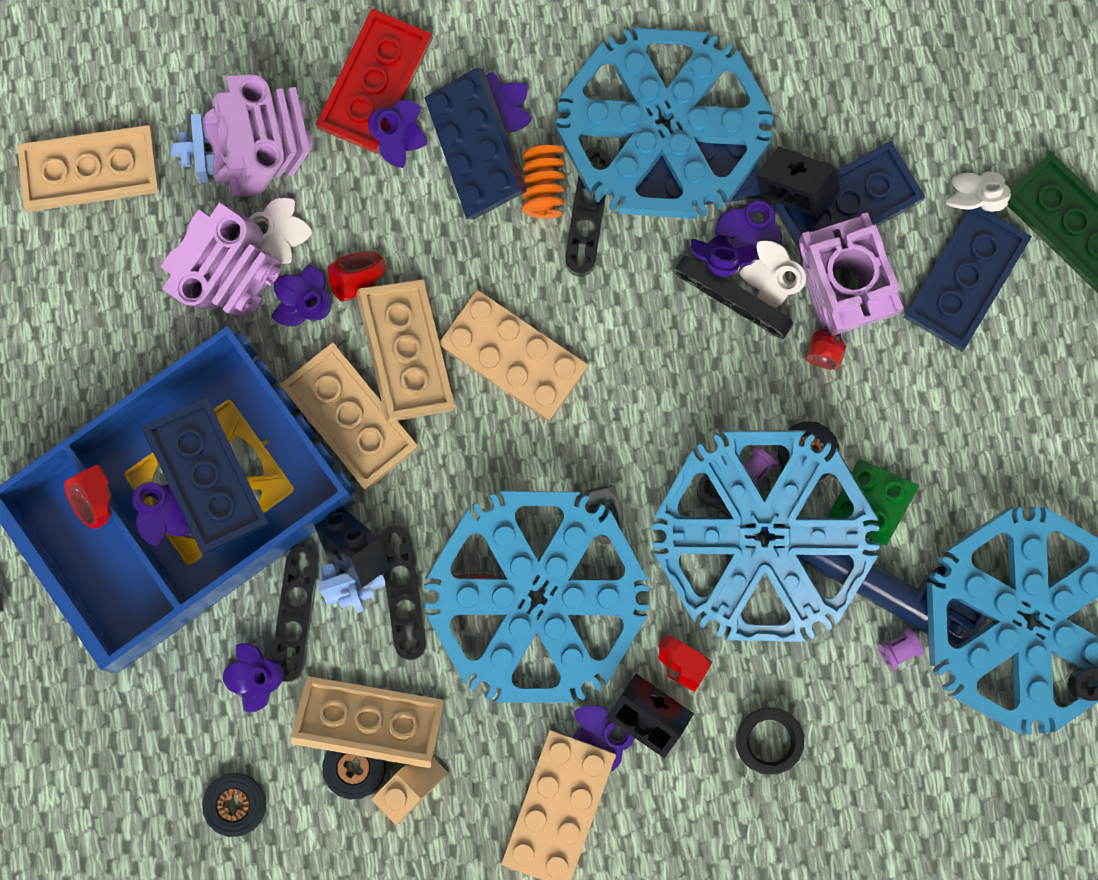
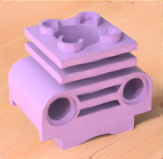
[202,74,312,198]
[161,202,282,317]
[799,212,903,336]

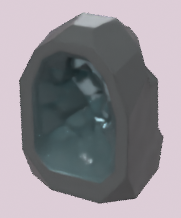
[579,485,624,544]

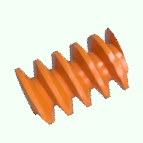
[522,144,565,219]

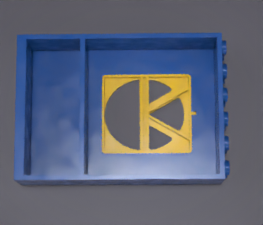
[0,325,356,674]

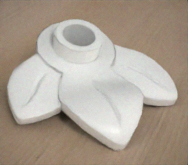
[946,171,1011,212]
[249,198,312,264]
[740,240,807,308]

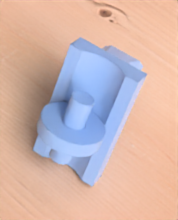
[170,114,214,182]
[318,563,385,613]

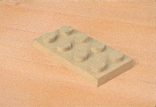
[17,125,160,212]
[356,279,455,422]
[439,290,588,422]
[280,342,419,491]
[291,676,445,768]
[501,729,616,880]

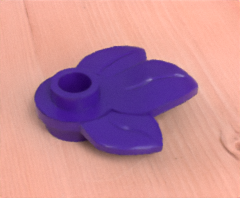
[486,72,532,132]
[368,100,427,168]
[715,200,782,254]
[690,235,757,277]
[272,265,331,327]
[132,482,192,546]
[222,643,284,713]
[572,705,634,772]

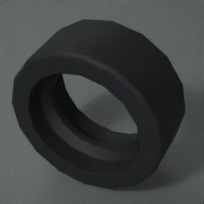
[736,707,804,775]

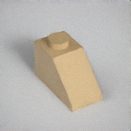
[371,758,448,825]

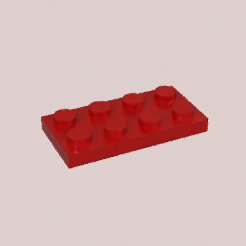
[316,9,433,154]

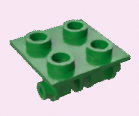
[827,459,919,547]

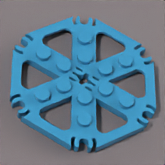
[556,28,773,219]
[652,430,879,642]
[424,490,649,703]
[926,507,1098,735]

